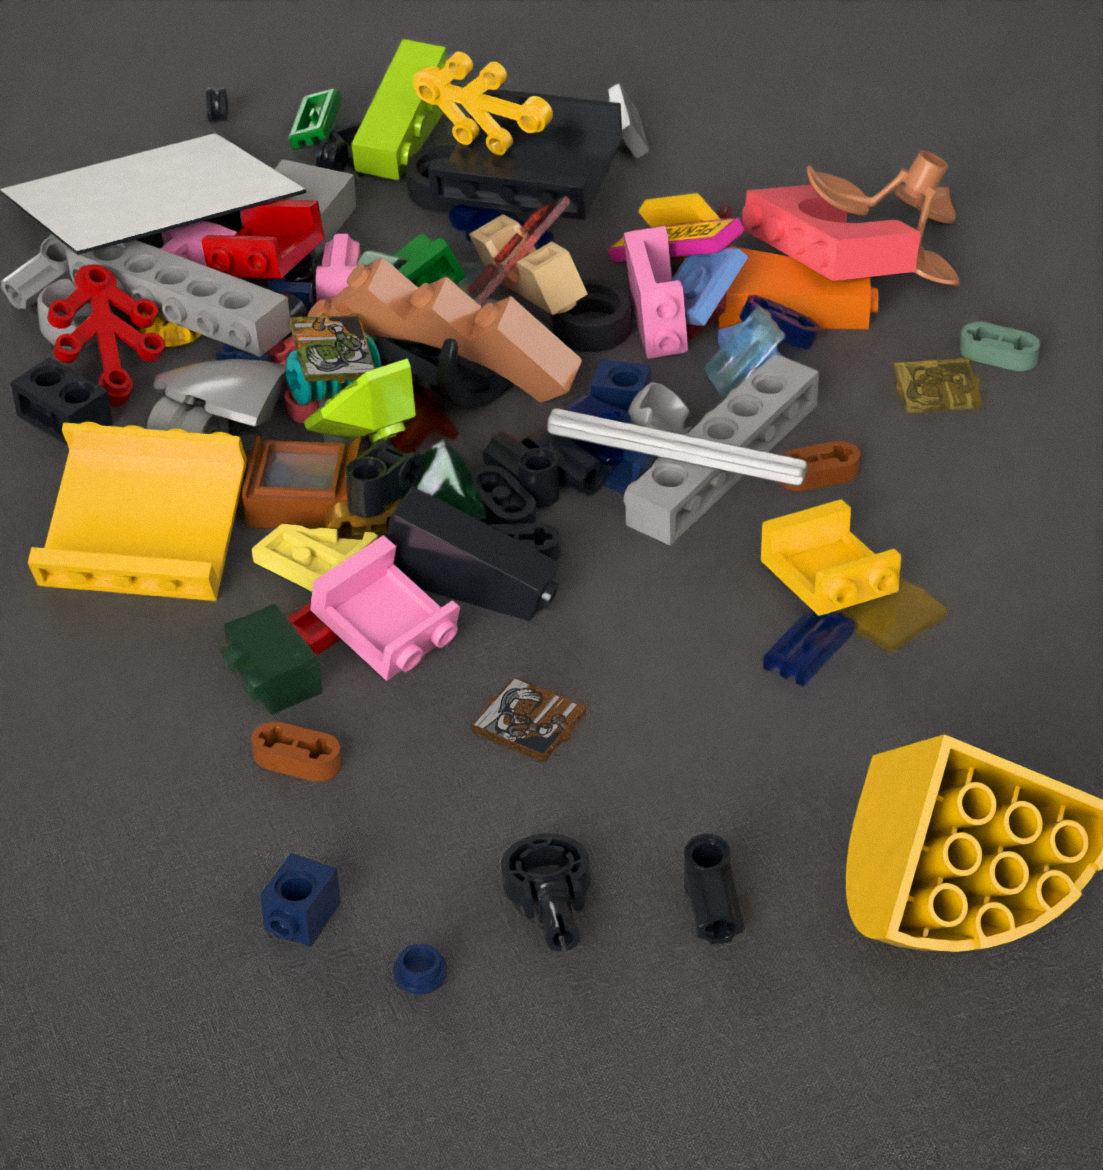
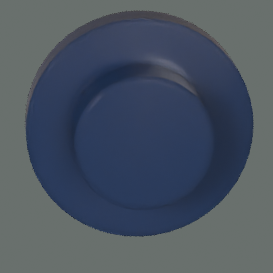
[393,944,447,994]

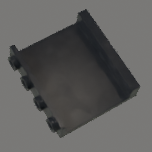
[428,89,622,220]

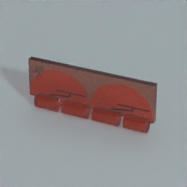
[467,196,571,306]

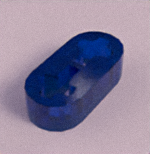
[739,295,820,350]

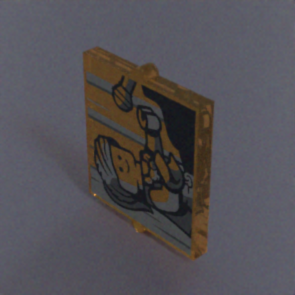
[471,677,586,763]

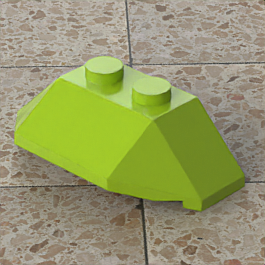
[304,358,416,444]

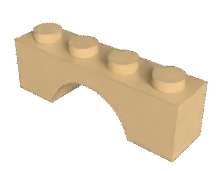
[469,214,588,315]

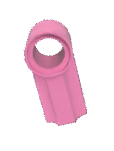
[316,234,360,301]

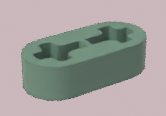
[959,322,1040,371]

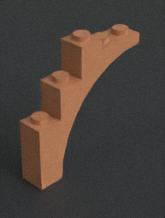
[303,257,582,403]

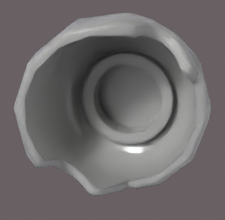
[628,382,692,434]

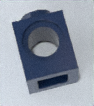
[591,359,651,423]
[260,853,340,946]

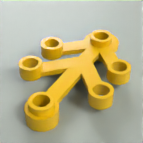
[413,52,553,155]

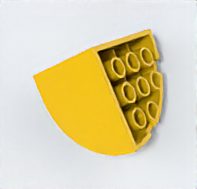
[846,734,1103,952]

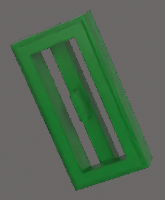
[288,88,342,150]

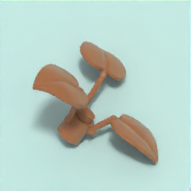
[807,150,961,287]

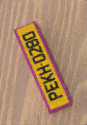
[607,217,744,263]

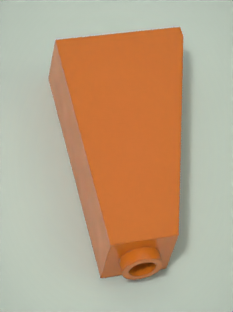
[719,245,878,329]

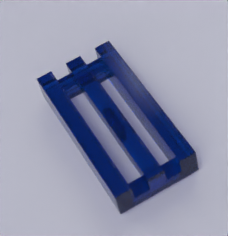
[763,608,855,687]

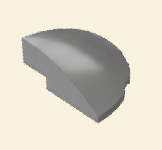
[153,359,287,426]

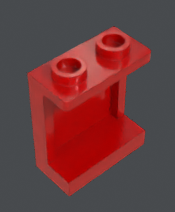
[201,200,325,279]

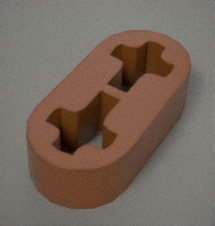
[780,441,861,491]
[251,721,342,782]

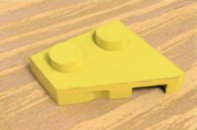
[252,524,379,592]

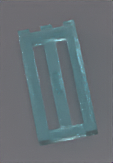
[703,306,786,397]

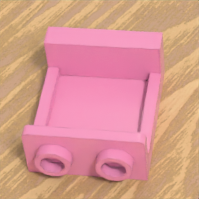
[624,226,688,359]
[310,535,460,681]

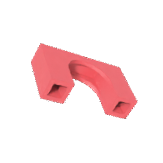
[742,184,921,281]

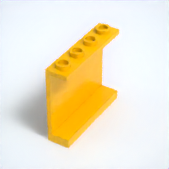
[28,422,247,601]

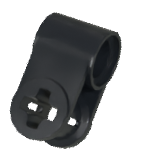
[345,438,425,518]

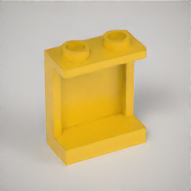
[761,499,901,616]

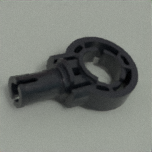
[501,834,590,952]

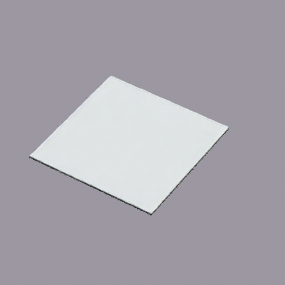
[0,133,306,255]

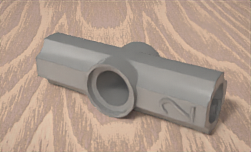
[1,236,72,310]

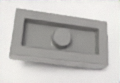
[608,83,650,159]

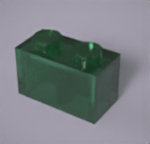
[222,603,323,715]

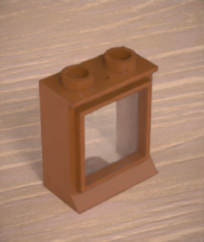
[237,436,363,529]

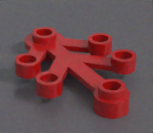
[47,264,165,407]

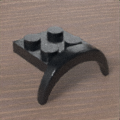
[374,336,511,409]

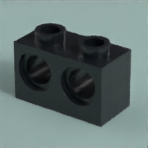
[11,357,113,446]

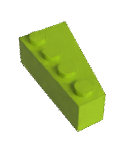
[352,39,447,180]

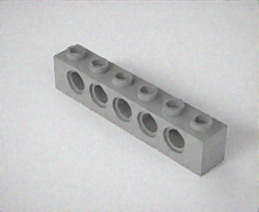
[66,240,292,357]
[623,354,819,545]

